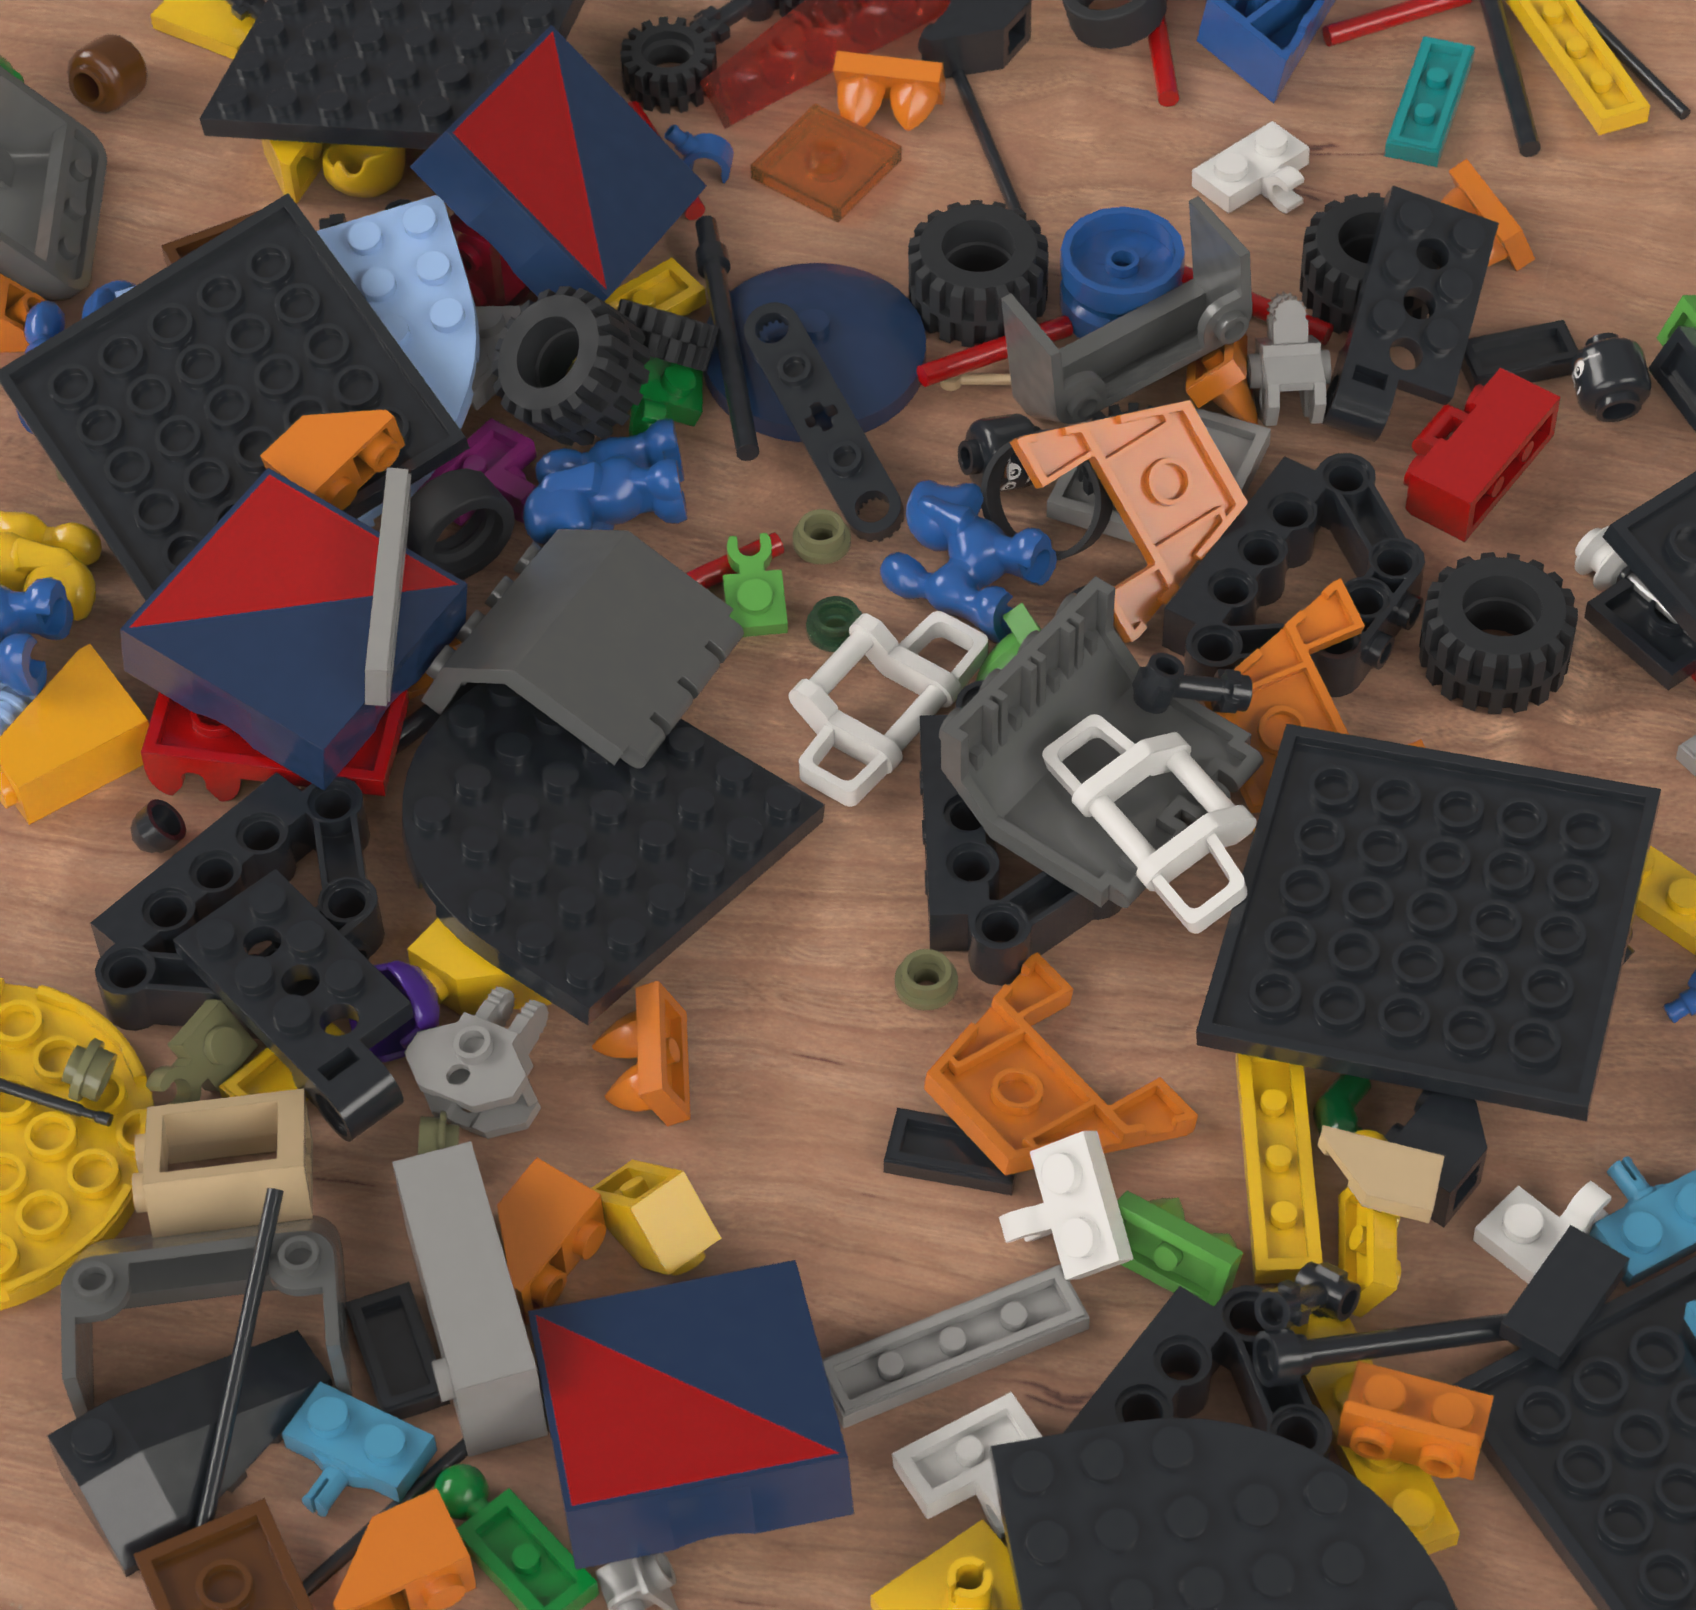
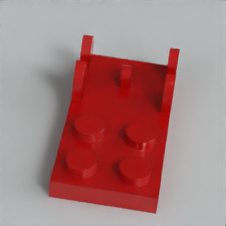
[141,689,409,802]

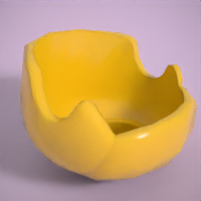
[323,144,406,198]

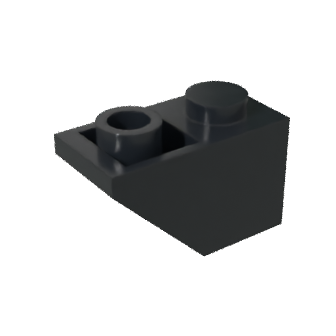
[918,0,1032,78]
[1384,1090,1488,1227]

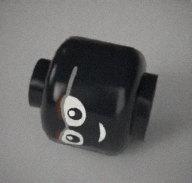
[1571,333,1651,422]
[958,414,1041,491]

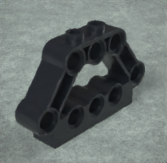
[1162,453,1425,702]
[919,680,1122,986]
[90,772,385,1040]
[1063,1285,1332,1460]

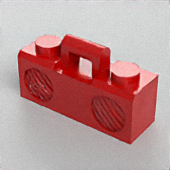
[1403,367,1561,542]

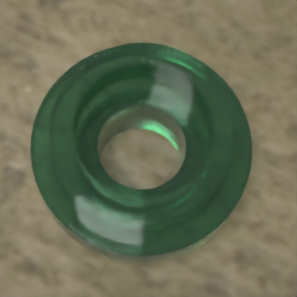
[806,596,862,652]

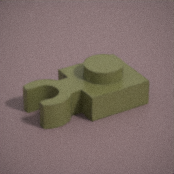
[146,999,258,1104]

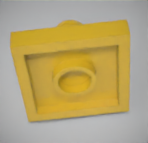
[870,1519,1020,1610]

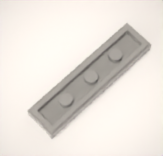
[365,467,411,706]
[822,1264,1090,1429]

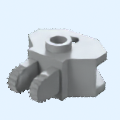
[1246,291,1331,426]
[404,986,549,1139]

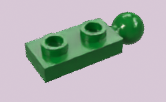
[434,1464,599,1610]

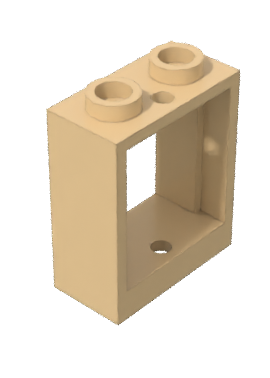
[132,1088,313,1238]

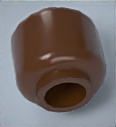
[67,34,148,113]

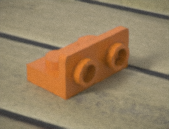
[1337,1361,1494,1481]

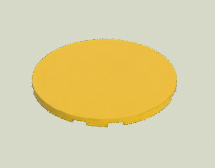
[0,978,155,1311]

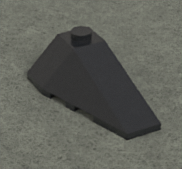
[47,1330,333,1577]

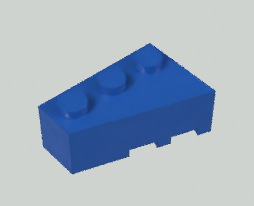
[1196,0,1336,103]

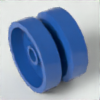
[1060,206,1185,338]

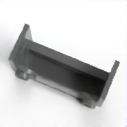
[0,66,107,300]
[1001,196,1252,424]
[61,1215,353,1419]

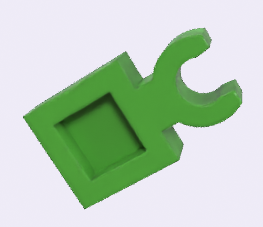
[723,533,788,637]

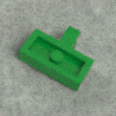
[629,356,703,436]

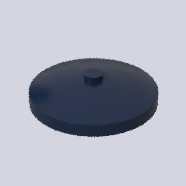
[703,263,926,442]

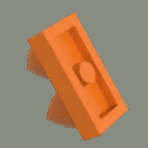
[833,51,946,135]
[1441,159,1535,272]
[1185,333,1258,425]
[592,980,691,1126]

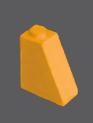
[0,644,149,825]

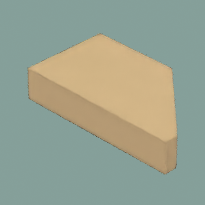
[1318,1125,1444,1223]

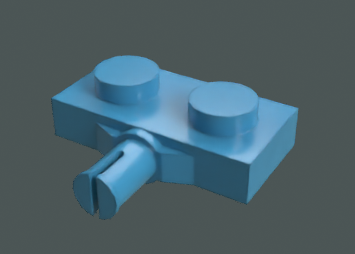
[1589,1156,1696,1288]
[282,1382,437,1517]

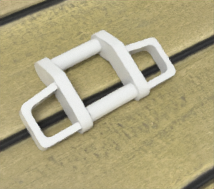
[788,611,988,807]
[1042,714,1257,934]

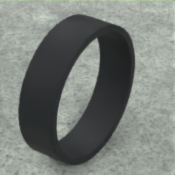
[981,429,1113,561]

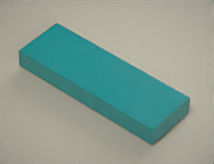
[1384,36,1475,167]

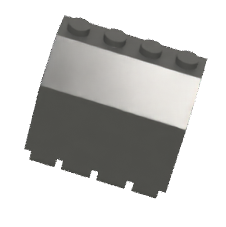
[421,529,744,768]
[939,576,1264,908]

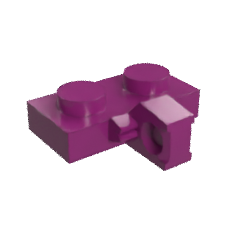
[416,418,537,526]

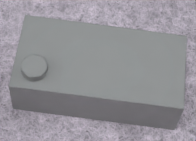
[392,1141,548,1457]

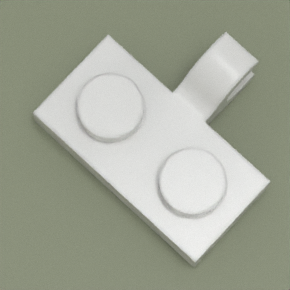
[1192,121,1310,214]
[999,1131,1134,1280]
[1473,1181,1612,1284]
[892,1392,1042,1539]

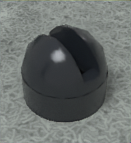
[131,799,186,853]

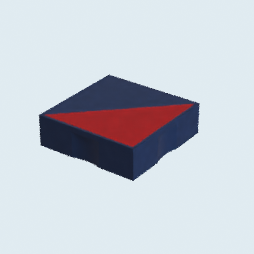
[410,25,707,301]
[120,468,467,790]
[528,1260,854,1570]

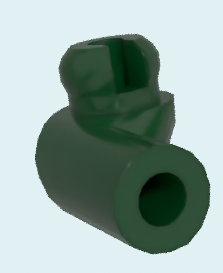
[1313,1074,1371,1136]

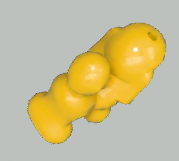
[0,510,102,621]

